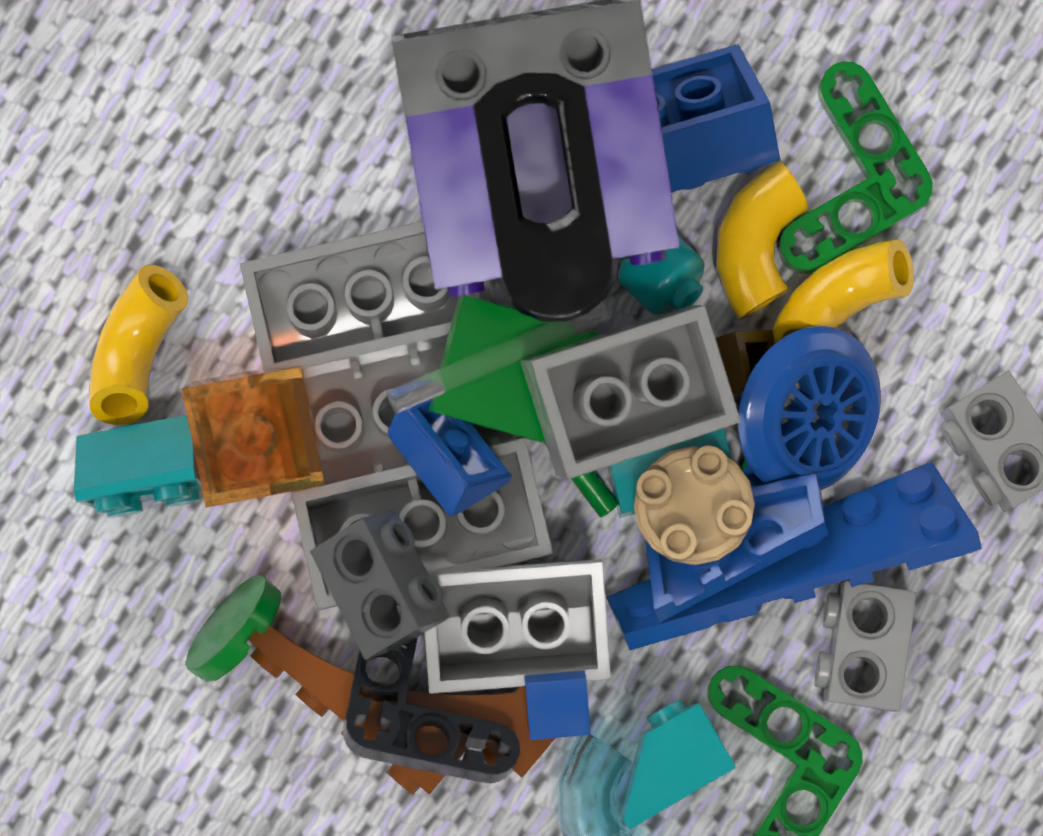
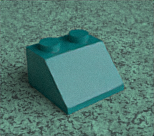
[619,699,736,830]

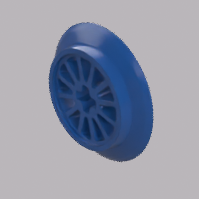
[738,326,881,490]

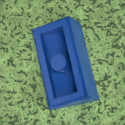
[388,396,512,516]

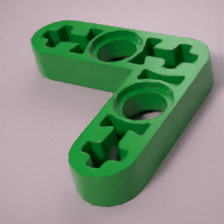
[778,61,933,274]
[707,666,863,836]

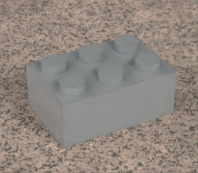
[520,305,741,479]

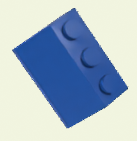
[652,44,781,193]

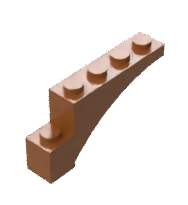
[249,625,555,795]

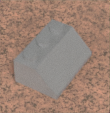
[424,559,611,694]

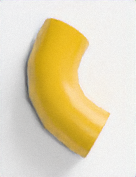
[716,161,808,320]
[772,239,914,343]
[89,265,189,425]

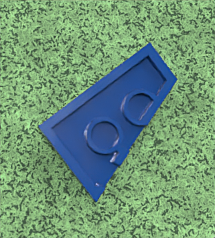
[645,473,829,623]

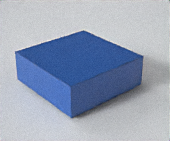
[525,670,591,740]

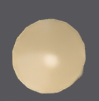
[634,446,755,565]

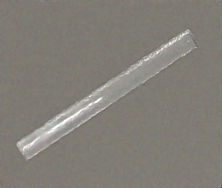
[387,298,614,414]

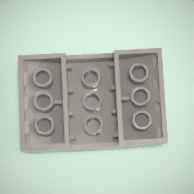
[240,221,553,611]

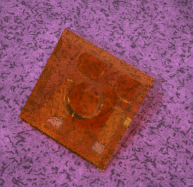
[181,365,326,508]

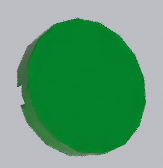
[185,575,281,682]

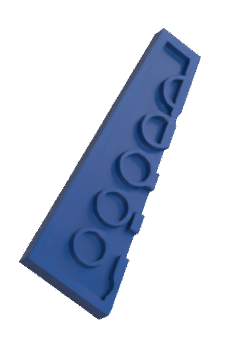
[606,461,982,650]

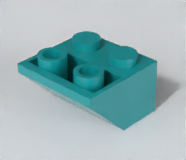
[74,414,215,518]

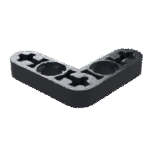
[343,601,520,783]

